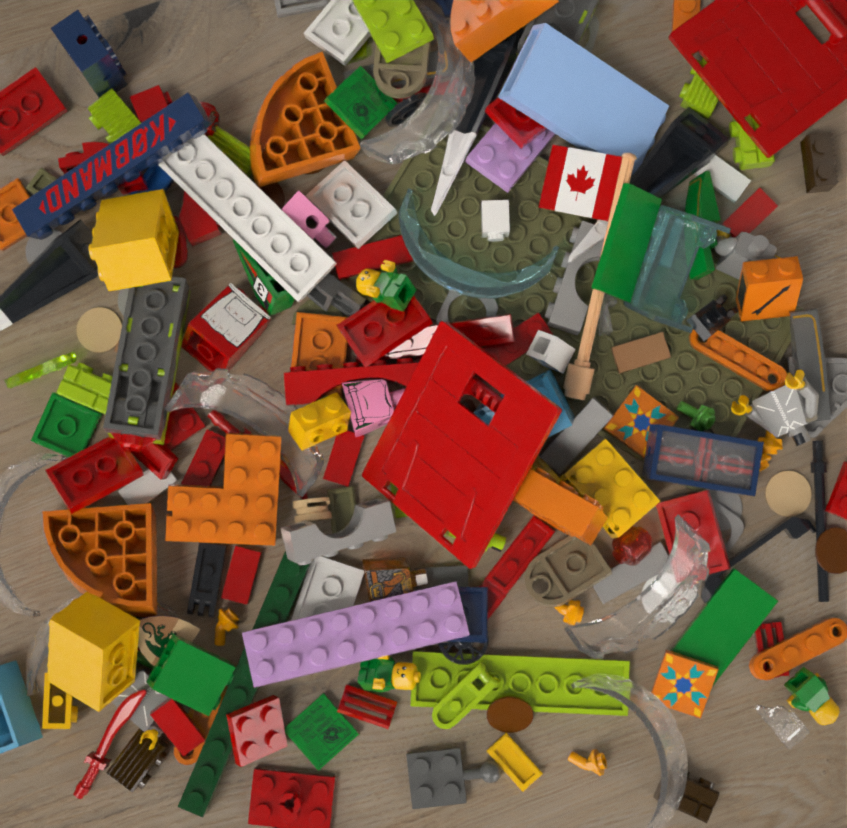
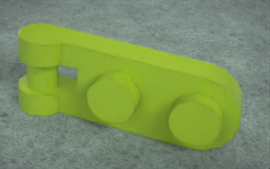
[432,661,500,729]

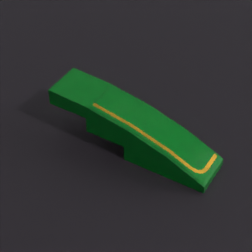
[684,171,721,280]

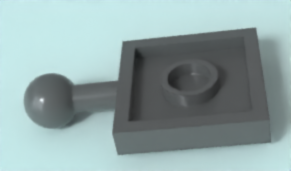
[406,747,501,809]

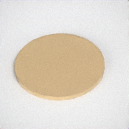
[77,307,122,353]
[765,471,812,517]

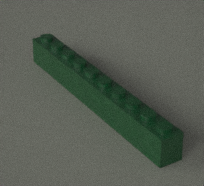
[178,551,310,818]

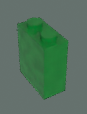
[146,633,236,716]

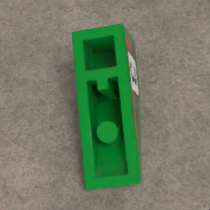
[233,239,295,316]

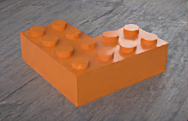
[165,433,281,546]

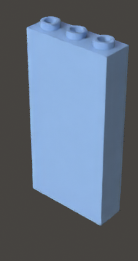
[498,23,669,176]

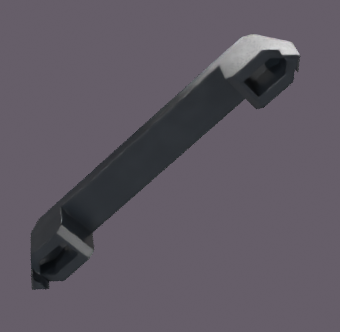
[701,516,816,604]

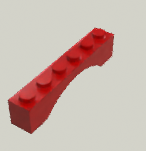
[130,85,222,247]
[284,358,419,406]

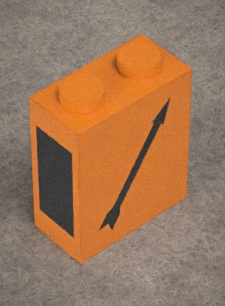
[736,256,803,321]

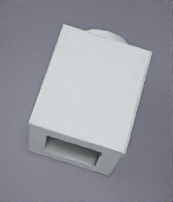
[481,200,510,242]
[526,330,575,373]

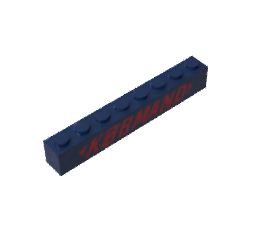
[12,92,212,240]

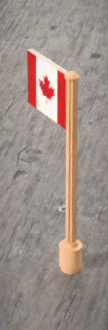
[539,144,637,400]

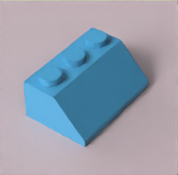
[0,660,43,754]

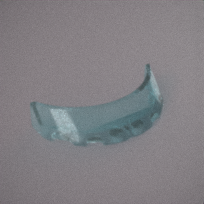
[399,188,559,299]

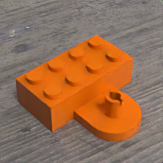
[513,467,608,546]

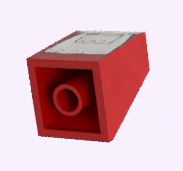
[181,283,271,381]

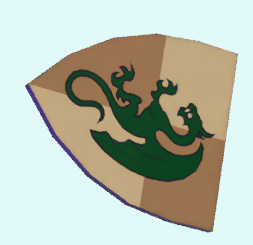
[138,615,200,666]

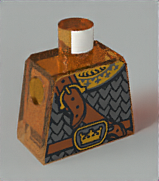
[362,557,428,602]

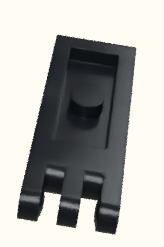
[187,542,227,618]

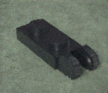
[687,294,739,341]

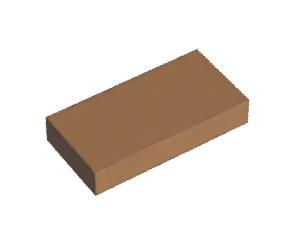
[611,332,671,374]

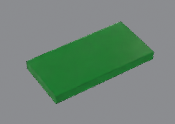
[591,183,662,303]
[670,567,778,687]

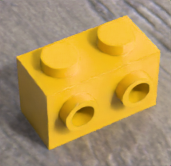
[288,392,351,450]
[42,672,78,729]

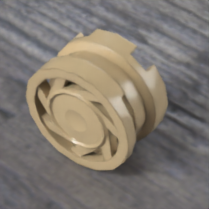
[292,497,332,523]

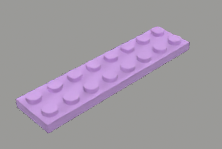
[242,582,470,688]

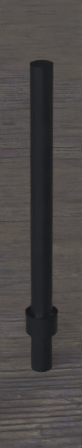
[810,441,829,602]

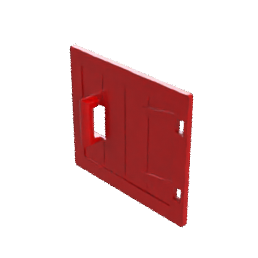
[668,0,847,158]
[362,321,562,569]

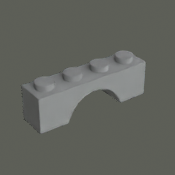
[545,221,604,335]
[281,498,396,565]

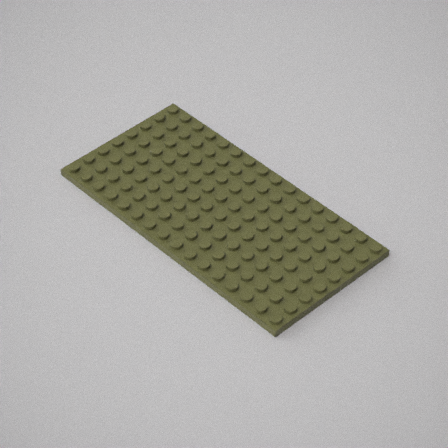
[335,100,804,493]

